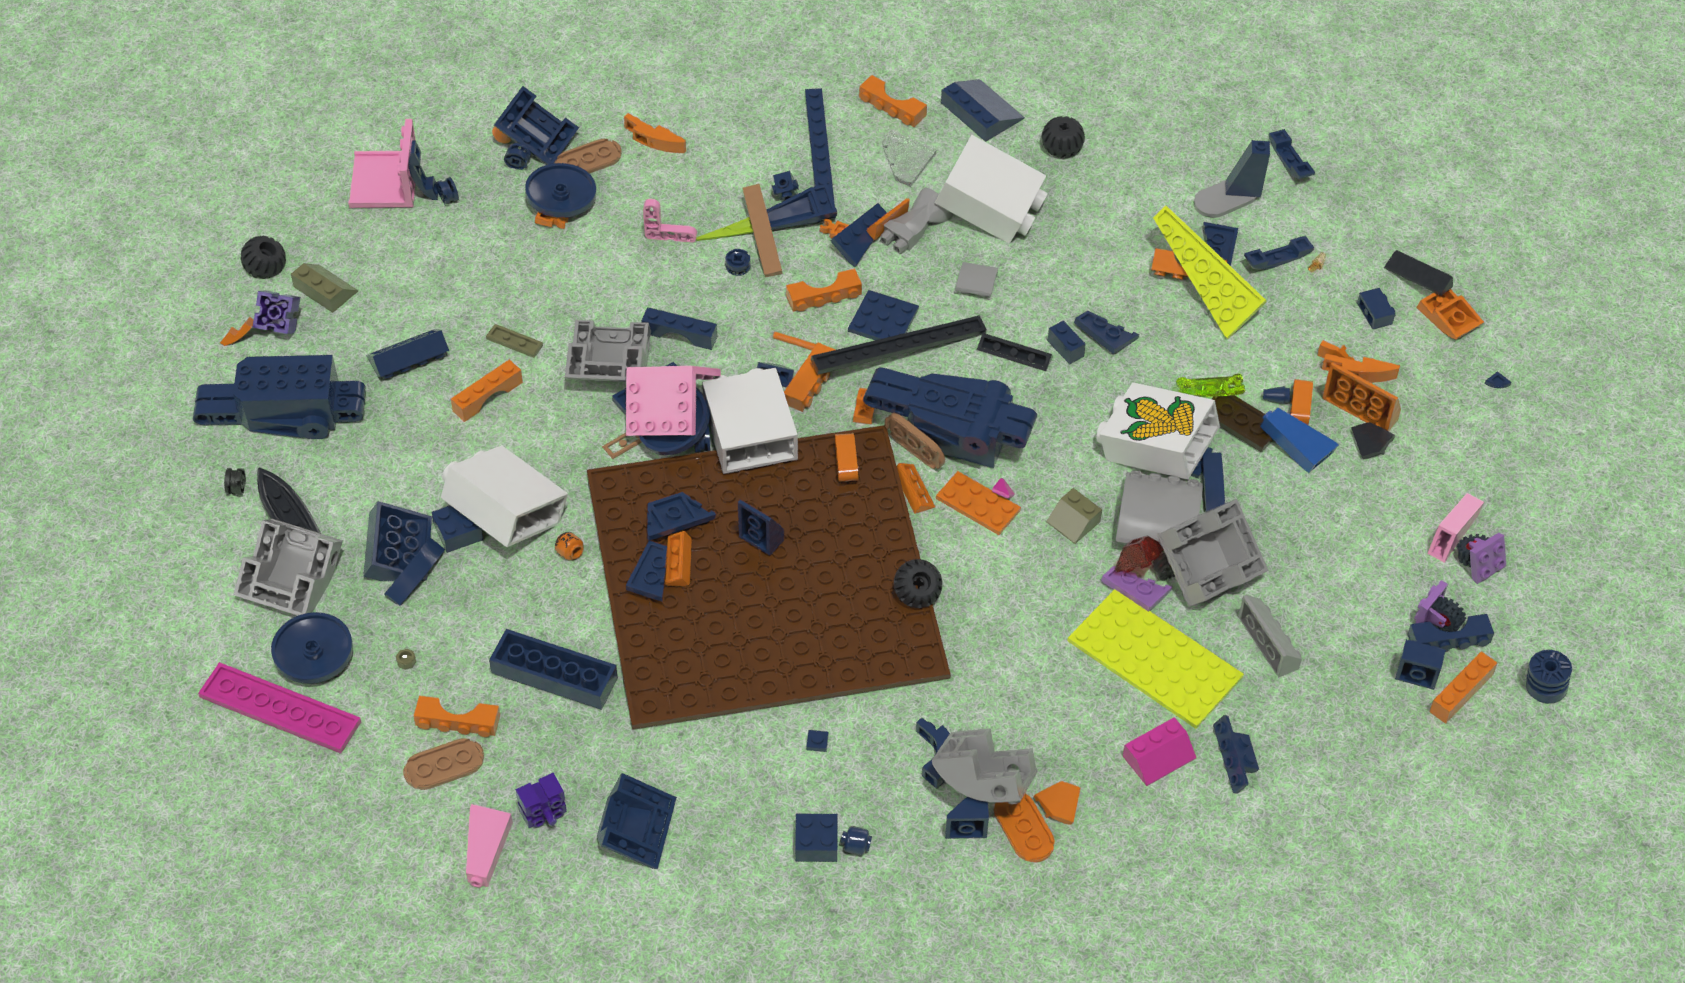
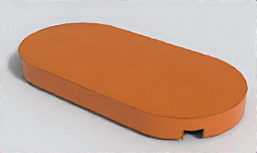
[994,794,1055,862]

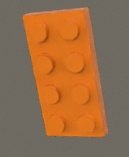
[936,471,1021,535]

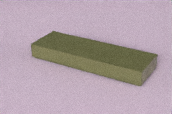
[486,324,543,358]

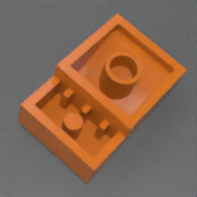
[1416,289,1484,340]

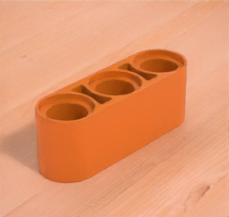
[1290,379,1313,425]
[835,433,858,482]

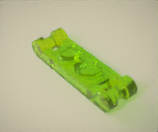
[1176,373,1246,397]

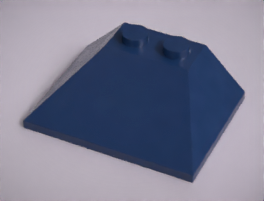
[493,86,579,165]
[597,773,677,869]

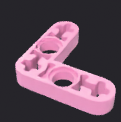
[643,199,697,243]

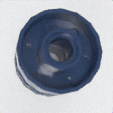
[1525,650,1572,704]

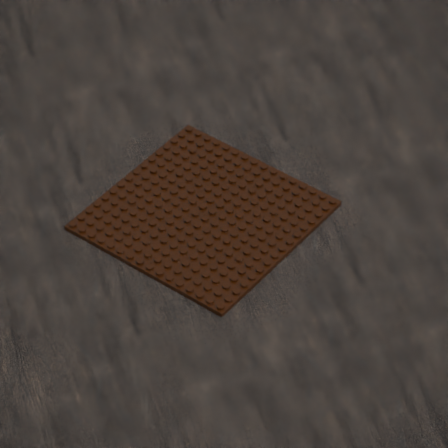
[587,425,951,730]

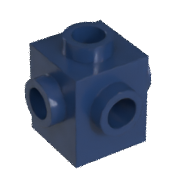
[772,171,799,201]

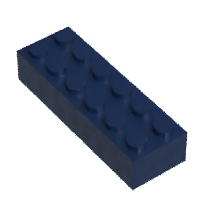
[489,629,618,710]

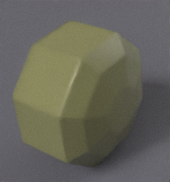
[396,649,416,670]

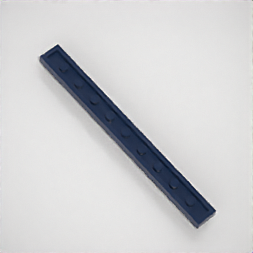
[805,88,836,219]

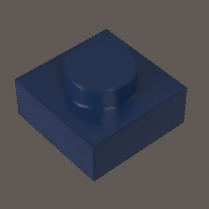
[806,730,829,752]

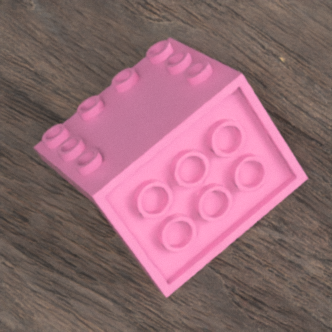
[348,119,416,208]
[626,366,721,436]

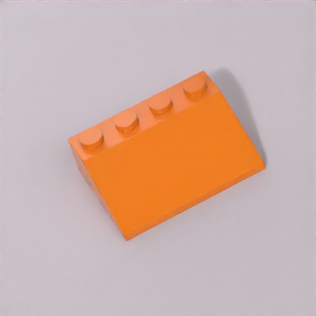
[1322,362,1401,431]

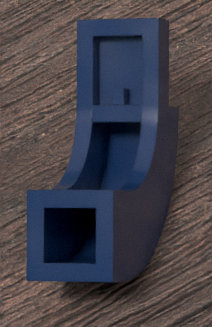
[916,718,950,789]

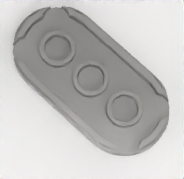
[1194,180,1257,218]

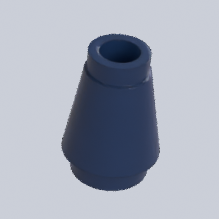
[1263,386,1290,404]

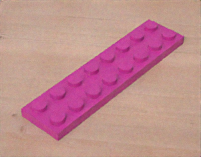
[198,662,361,753]

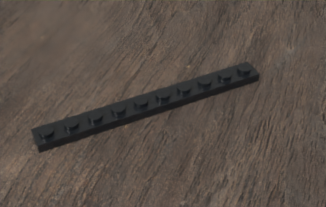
[811,315,987,375]

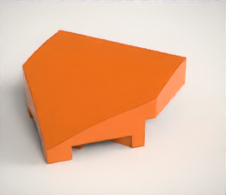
[1033,781,1081,825]

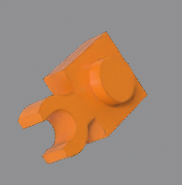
[535,212,568,229]
[820,219,849,238]

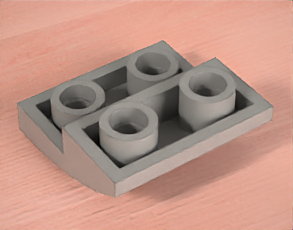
[955,262,998,297]

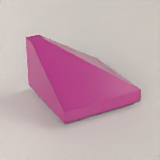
[992,478,1015,498]

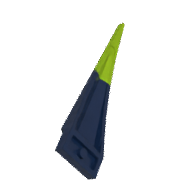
[696,184,837,241]

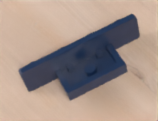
[1213,715,1259,794]

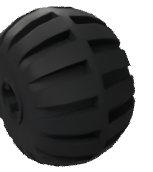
[1041,116,1085,158]
[241,235,286,279]
[894,559,943,608]

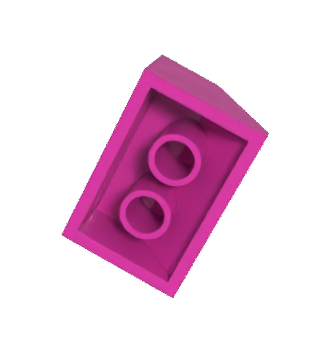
[1123,717,1197,786]

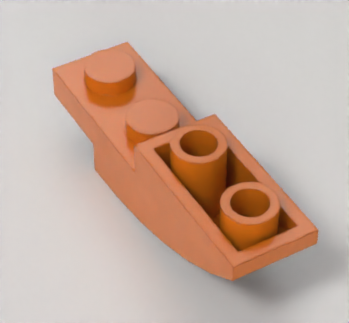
[624,113,686,153]
[1322,353,1400,383]

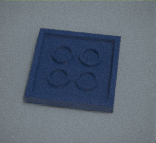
[848,290,919,340]

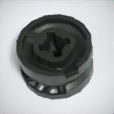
[224,468,246,495]
[1152,553,1175,581]

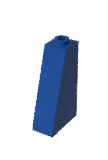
[1260,408,1339,473]

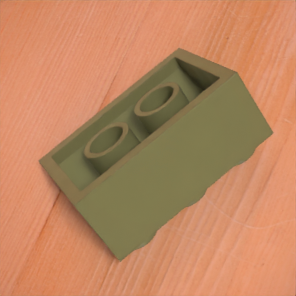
[291,263,358,313]

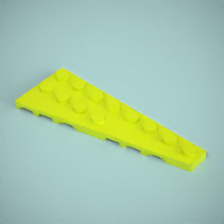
[1153,205,1267,339]

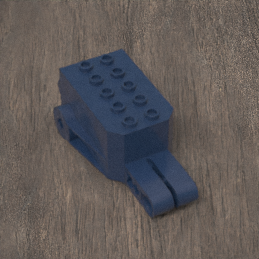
[193,355,366,439]
[863,367,1037,468]

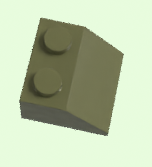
[1046,488,1102,544]

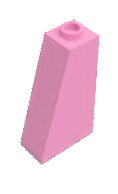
[1427,493,1484,563]
[466,804,513,888]

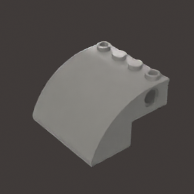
[565,320,651,382]
[1116,470,1203,549]
[1157,499,1269,607]
[233,519,343,615]
[932,728,1038,804]

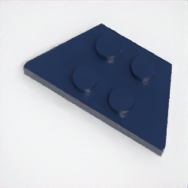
[647,492,716,541]

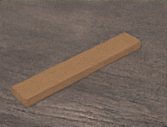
[742,184,783,277]

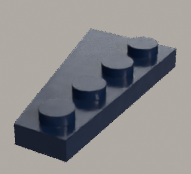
[830,203,887,267]

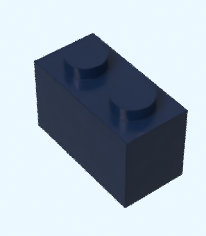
[1357,288,1396,330]
[1047,320,1086,365]

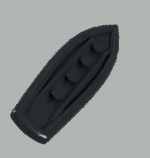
[257,467,321,533]

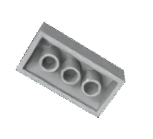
[1238,595,1302,678]

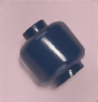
[840,826,872,856]

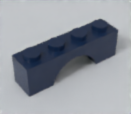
[641,307,718,350]
[1408,614,1494,652]

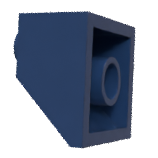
[945,797,989,839]

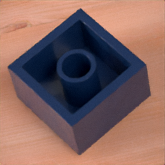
[431,505,483,553]
[1395,639,1446,690]
[795,813,838,862]

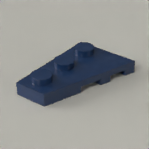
[1203,222,1239,266]
[1074,311,1139,354]
[626,541,667,602]

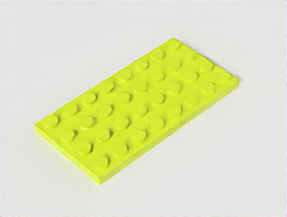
[1067,589,1244,729]

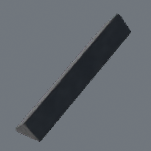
[1384,250,1453,296]
[977,333,1053,371]

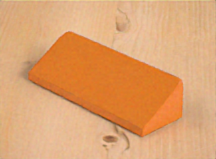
[866,198,910,240]
[897,463,935,514]
[665,531,692,586]

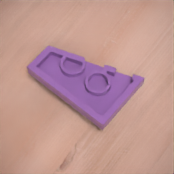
[1101,566,1172,612]

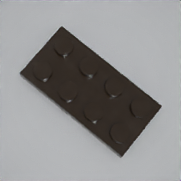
[1212,388,1273,453]

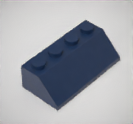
[366,329,449,379]

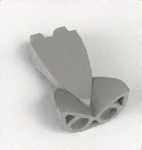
[880,187,953,254]

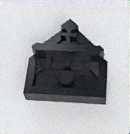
[1351,422,1395,459]

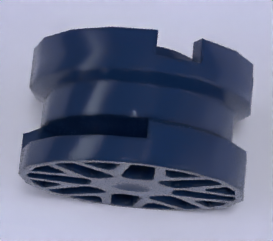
[504,143,531,170]
[436,177,459,205]
[725,249,751,276]
[694,426,711,453]

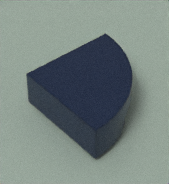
[1484,371,1512,389]

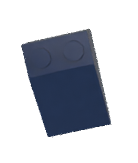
[738,500,784,555]

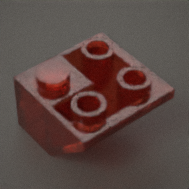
[1115,535,1164,573]

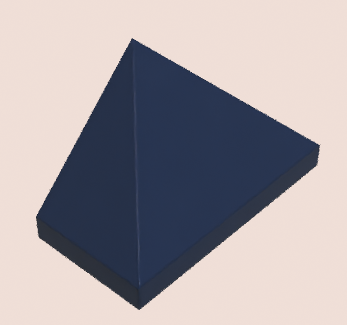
[757,362,794,387]

